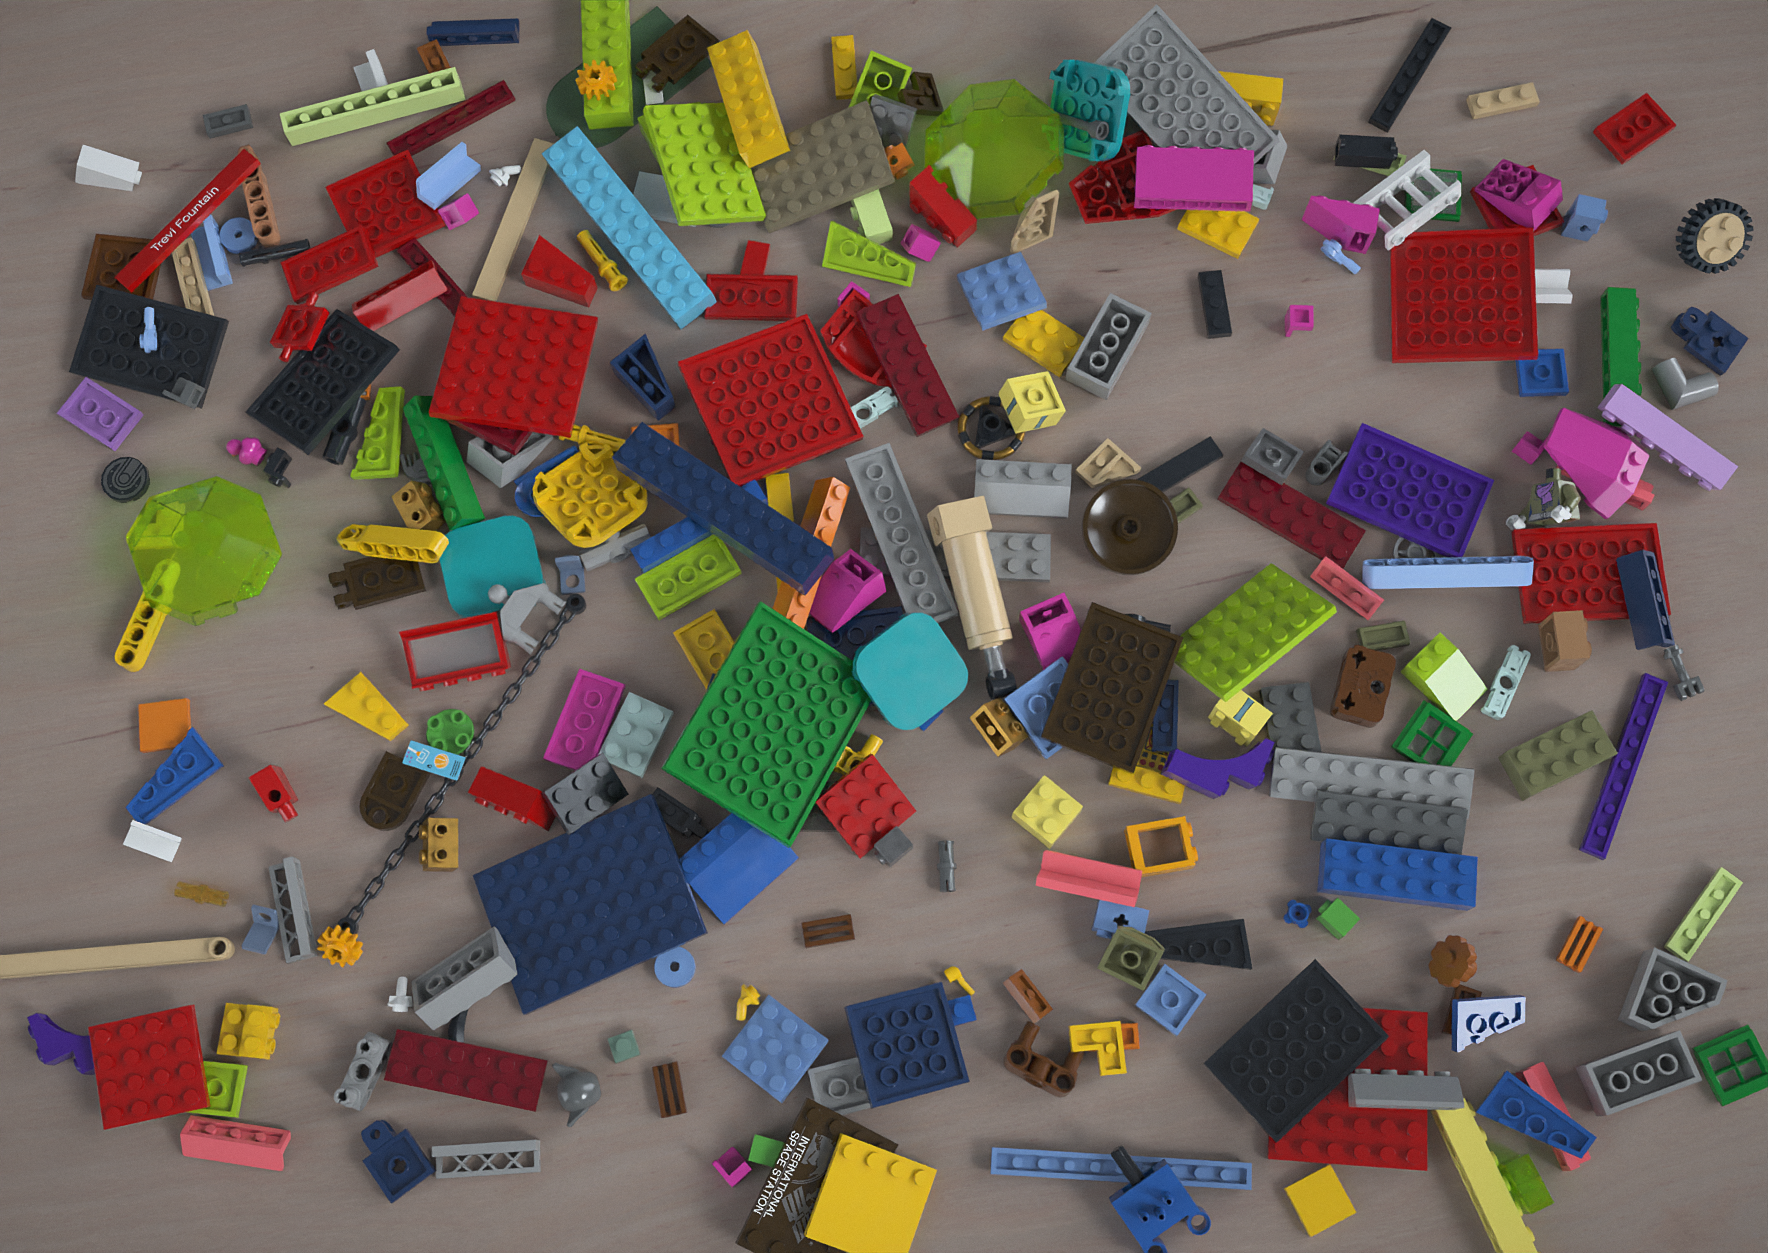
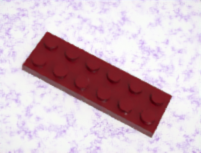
[856,294,960,437]
[1217,461,1366,569]
[384,1029,548,1112]

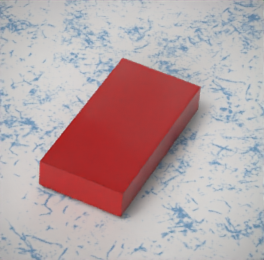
[739,240,771,286]

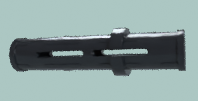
[239,239,311,267]

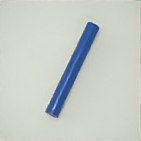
[513,445,579,486]

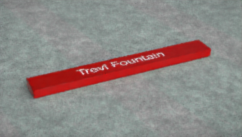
[114,149,261,293]

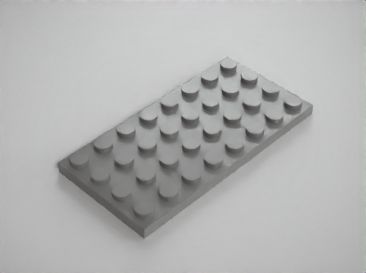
[1094,4,1280,164]

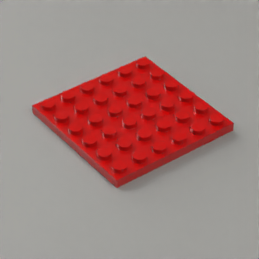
[1390,227,1538,363]
[429,296,598,438]
[678,314,864,487]
[1267,1008,1428,1171]

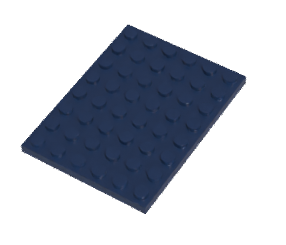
[472,794,708,1015]

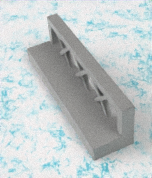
[269,856,318,964]
[432,1140,541,1179]

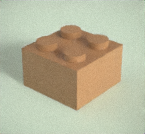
[1538,610,1592,672]

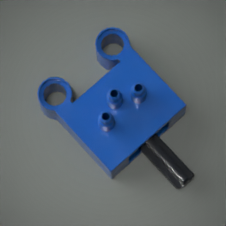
[1109,1145,1211,1253]

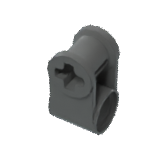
[1305,440,1348,486]

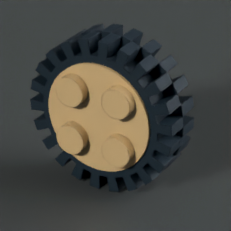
[1675,198,1754,274]

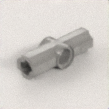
[579,523,651,572]

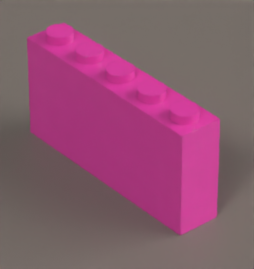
[1134,145,1254,212]

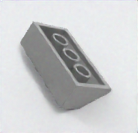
[974,459,1072,519]
[411,926,517,1030]
[1348,1069,1464,1110]

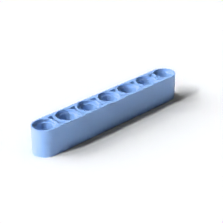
[1362,556,1533,589]

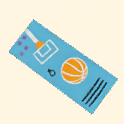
[402,740,466,781]

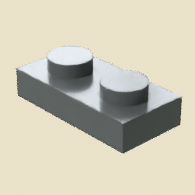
[203,104,253,139]

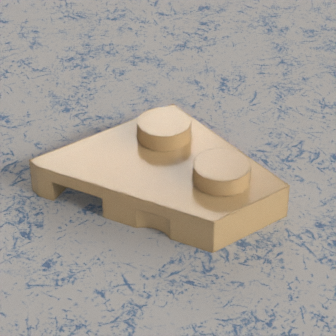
[1075,438,1141,488]

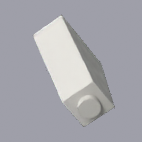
[75,145,142,191]

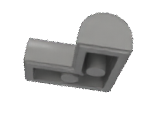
[1652,358,1719,410]

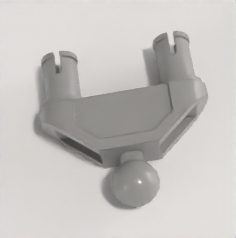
[488,583,566,654]

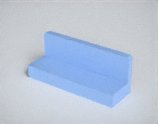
[416,142,481,210]
[191,214,233,291]

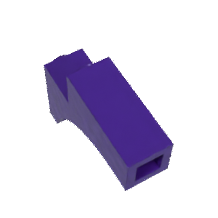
[1161,738,1275,799]
[27,1013,95,1076]

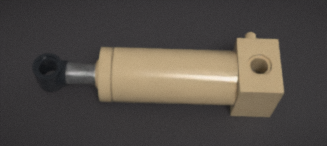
[927,495,1017,700]

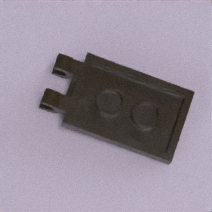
[635,14,720,93]
[328,557,426,610]

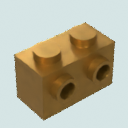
[391,480,446,531]
[969,698,1029,757]
[419,818,458,872]

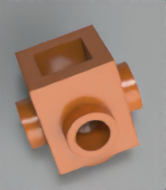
[885,143,915,180]

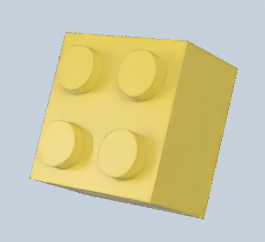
[1011,775,1083,849]

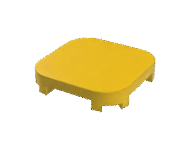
[533,442,648,548]

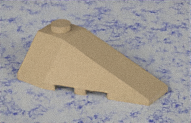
[1010,190,1059,254]

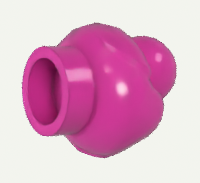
[226,437,267,466]

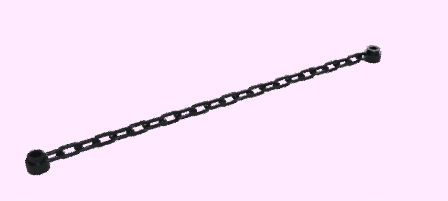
[337,594,586,934]

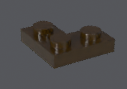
[897,72,944,116]

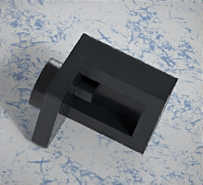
[263,447,292,488]

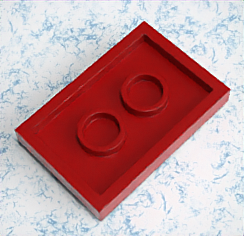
[1593,93,1676,165]

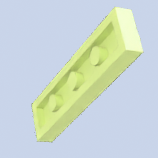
[1664,867,1743,962]

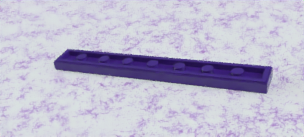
[1579,673,1668,860]

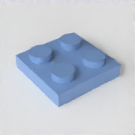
[1135,964,1206,1036]

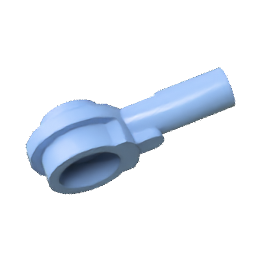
[1321,239,1361,274]
[140,307,157,353]

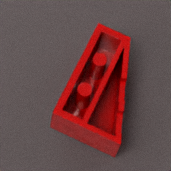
[909,165,977,248]
[521,235,598,308]
[468,766,556,831]

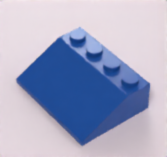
[679,813,799,925]

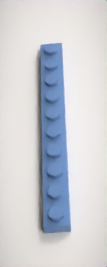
[990,1147,1252,1190]

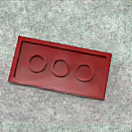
[280,225,379,304]
[704,274,798,321]

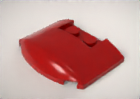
[820,289,927,388]

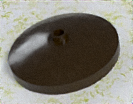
[1082,479,1178,575]

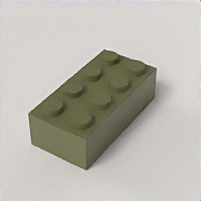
[1498,710,1618,801]

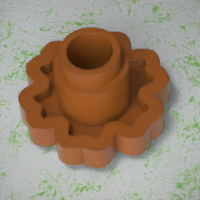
[1428,935,1477,988]

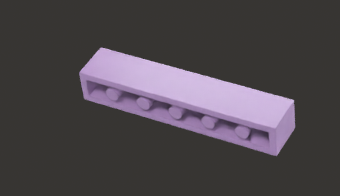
[1597,384,1738,491]

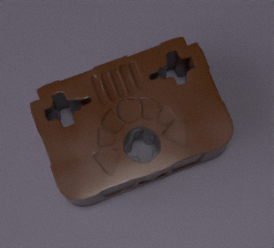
[1330,645,1396,728]

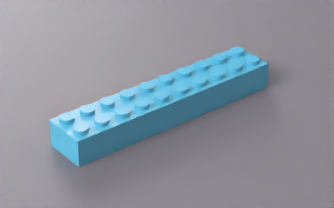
[542,126,717,329]

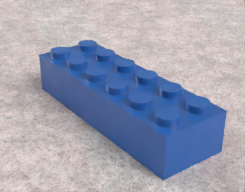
[1317,838,1478,911]

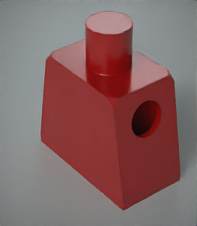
[248,765,298,823]

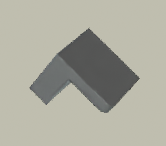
[162,377,205,410]

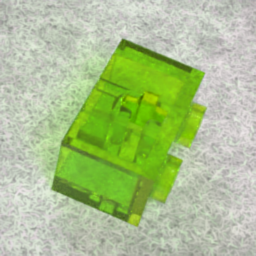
[1497,1154,1554,1214]

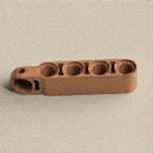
[237,144,280,247]

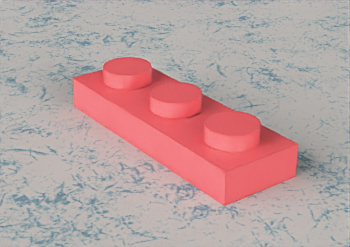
[1310,557,1384,620]

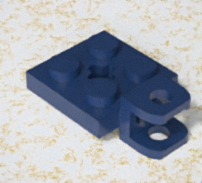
[1671,307,1749,376]
[361,1120,436,1204]

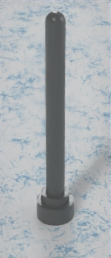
[1025,104,1109,140]

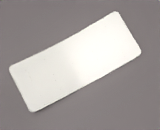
[643,71,664,105]

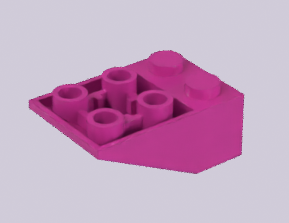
[1475,159,1563,230]
[1302,195,1380,254]
[809,549,886,633]
[1019,593,1081,670]

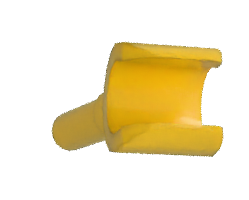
[944,966,975,996]

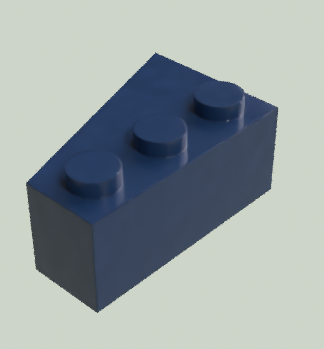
[610,333,676,421]

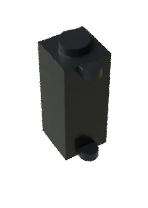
[1335,134,1398,169]

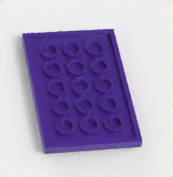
[1326,423,1494,557]

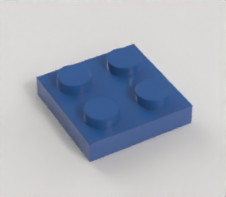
[1515,349,1569,397]

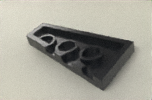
[1145,919,1253,970]

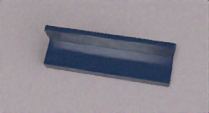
[427,18,520,46]
[1616,550,1675,650]

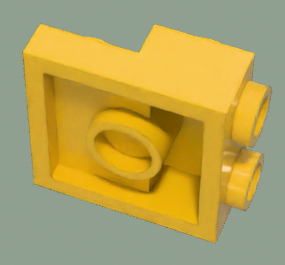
[216,1003,280,1060]

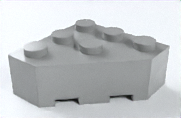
[1618,947,1728,1031]

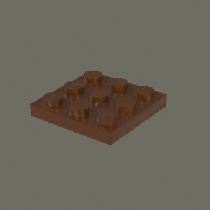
[81,234,161,300]

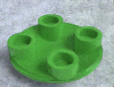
[426,709,474,755]

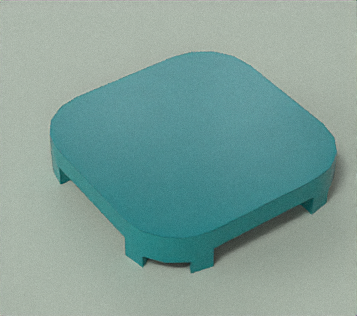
[1041,59,1130,161]
[440,515,546,618]
[851,612,968,730]

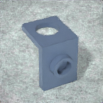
[555,555,586,595]
[241,905,280,954]

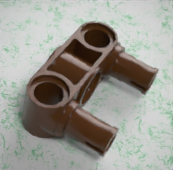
[1003,1021,1086,1098]

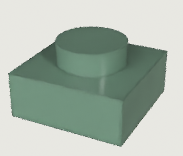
[608,1030,641,1064]

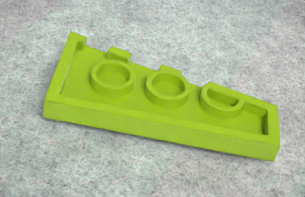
[822,221,916,287]
[350,386,405,480]

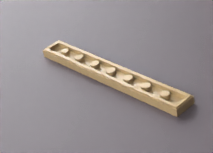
[472,138,554,302]

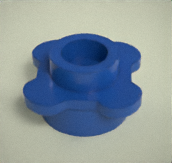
[1283,900,1312,928]

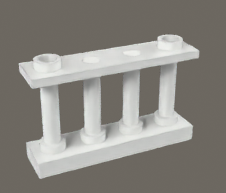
[1354,150,1461,250]

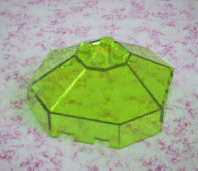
[925,79,1064,219]
[125,476,282,626]

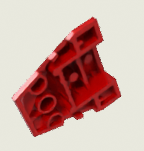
[1069,130,1177,224]

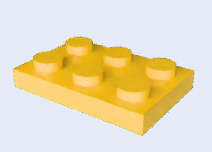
[1177,210,1259,259]
[1003,310,1084,378]

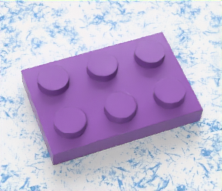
[57,377,144,451]

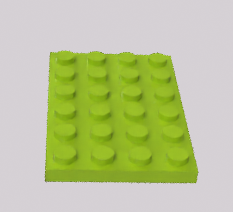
[643,103,766,226]
[1174,563,1337,702]

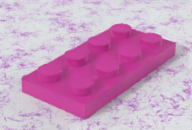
[543,669,626,771]

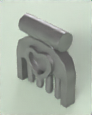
[400,452,432,485]

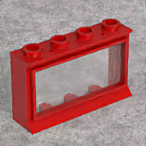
[399,610,511,692]

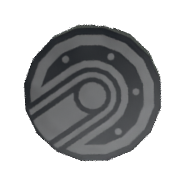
[101,457,150,503]

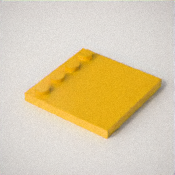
[804,1133,937,1253]

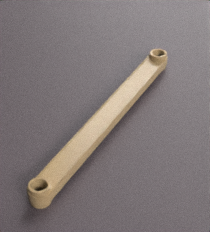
[0,937,235,979]

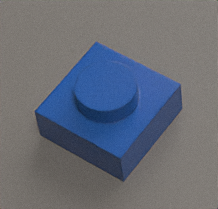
[948,995,977,1026]

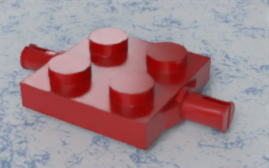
[270,292,329,362]

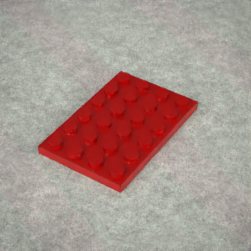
[1511,523,1671,624]

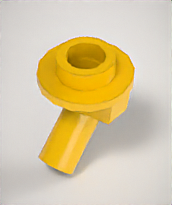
[736,984,760,1021]

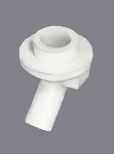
[489,165,521,187]
[387,977,413,1012]

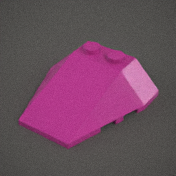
[1544,408,1650,519]

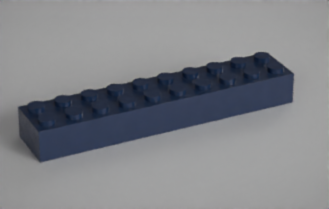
[612,422,834,596]

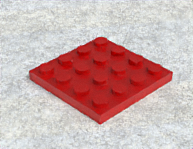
[325,150,446,258]
[88,1005,211,1130]

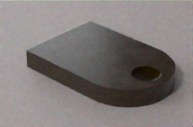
[359,751,431,831]

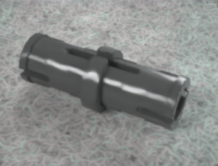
[937,840,957,892]

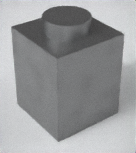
[874,826,913,868]

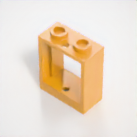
[1124,816,1198,878]

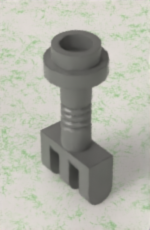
[1663,644,1705,701]

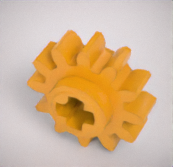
[575,60,617,101]
[317,925,363,968]

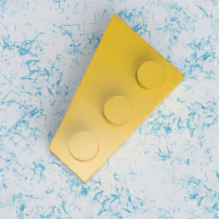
[324,672,409,741]

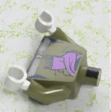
[1506,468,1581,530]

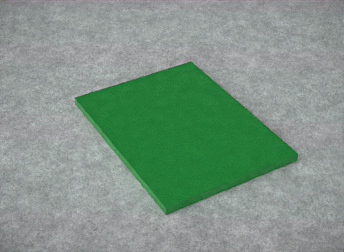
[661,601,871,848]

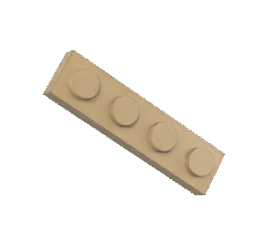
[172,237,214,316]

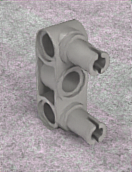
[334,1032,393,1111]

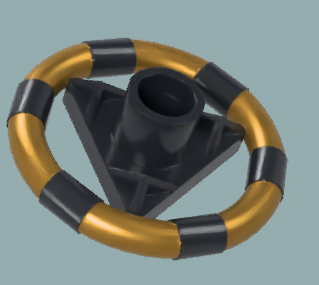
[957,396,1025,460]

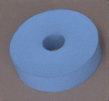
[219,217,258,254]
[654,947,696,988]

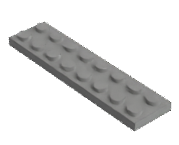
[845,443,958,623]
[860,528,1051,583]
[1269,747,1475,819]

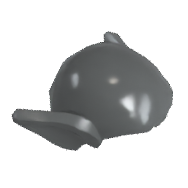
[552,1063,601,1127]

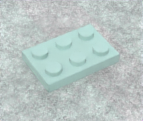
[598,692,674,778]

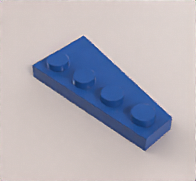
[125,727,224,825]
[1475,1071,1597,1159]

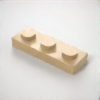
[1466,82,1540,120]

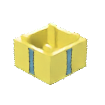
[998,371,1066,433]
[1208,690,1273,747]

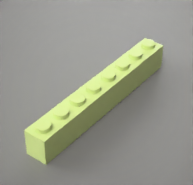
[280,67,466,146]

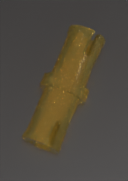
[174,881,229,907]

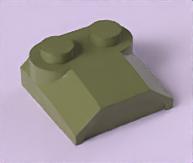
[1097,926,1165,991]

